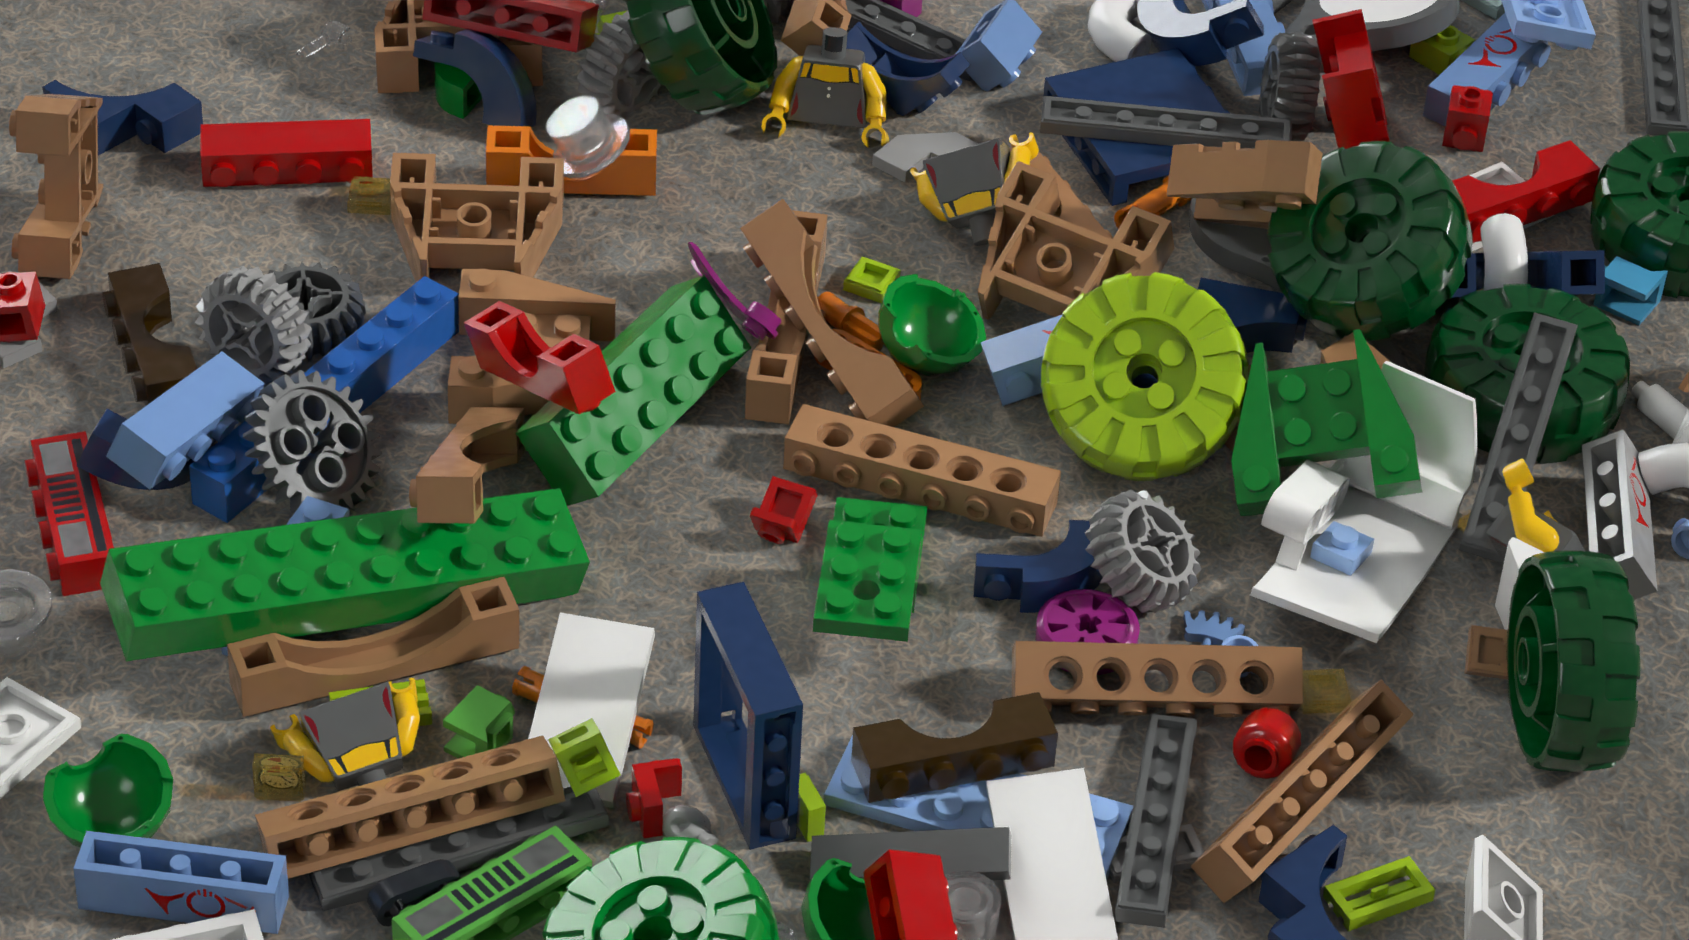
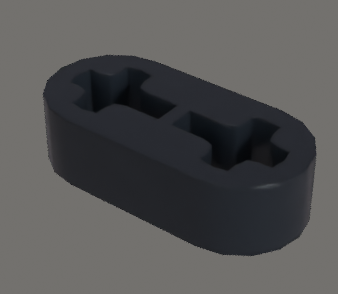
[367,859,462,927]

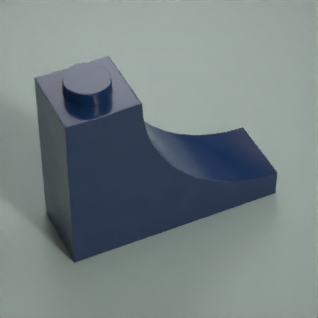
[1198,277,1308,353]

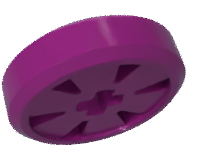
[1035,589,1140,675]

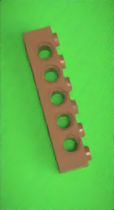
[783,404,1061,537]
[1012,641,1303,718]
[1190,679,1414,903]
[255,735,566,879]

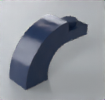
[413,29,537,128]
[973,520,1102,613]

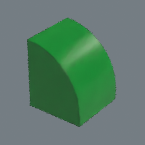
[434,62,482,119]

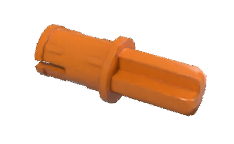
[817,291,884,351]

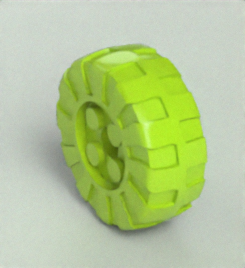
[1041,272,1249,481]

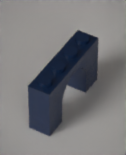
[1452,250,1605,297]

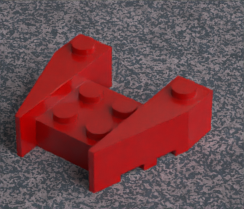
[1312,9,1390,149]

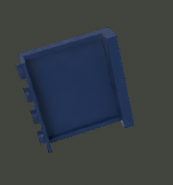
[1042,48,1230,206]

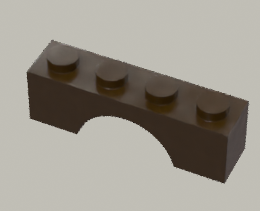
[102,263,197,406]
[851,692,1058,803]

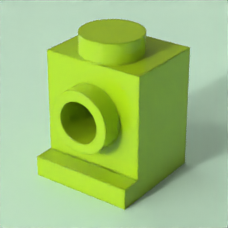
[1409,25,1475,75]
[548,718,621,797]

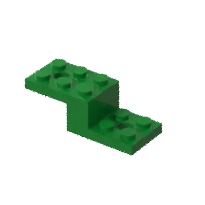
[813,497,928,642]

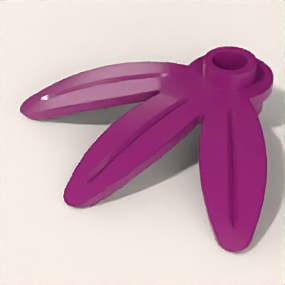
[688,242,782,341]

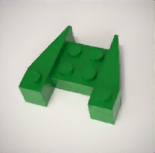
[1231,329,1422,516]

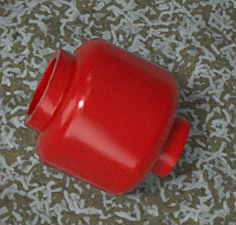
[1233,707,1301,779]

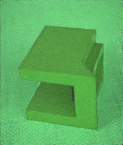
[443,685,515,759]

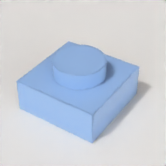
[1310,521,1374,576]

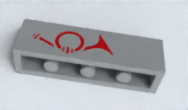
[1582,430,1658,600]

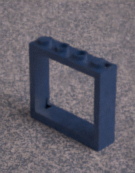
[693,582,803,850]

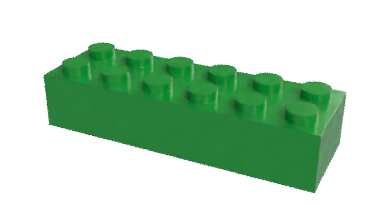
[515,275,752,506]

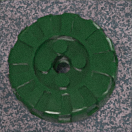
[623,0,778,116]
[1590,131,1689,298]
[1267,141,1473,341]
[1424,284,1630,464]
[1506,551,1640,772]

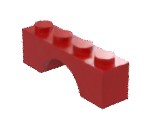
[1452,140,1600,243]
[464,301,616,415]

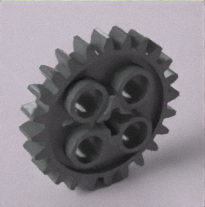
[243,370,382,513]

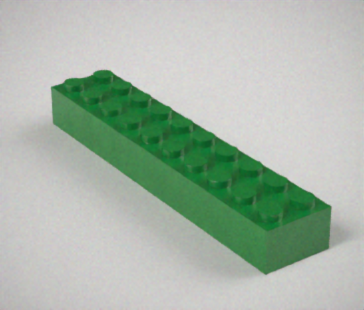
[100,488,590,661]

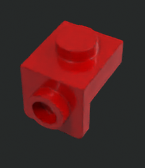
[1442,85,1493,152]
[750,476,818,544]
[626,758,682,839]

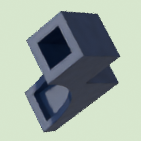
[846,21,970,116]
[42,80,203,156]
[1258,824,1347,940]

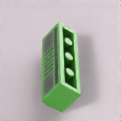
[392,825,592,940]

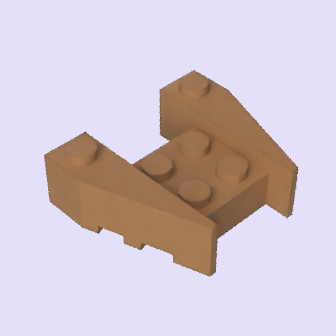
[374,0,543,93]
[9,94,103,279]
[1167,140,1323,229]
[390,153,564,282]
[978,161,1175,320]
[448,269,616,424]

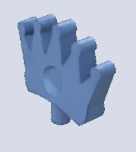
[1183,610,1245,645]

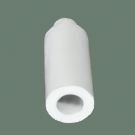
[1631,381,1688,439]

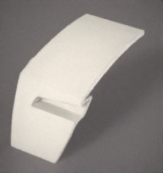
[1250,361,1477,643]

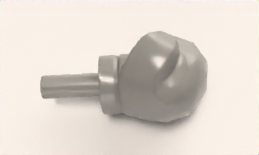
[662,804,719,846]

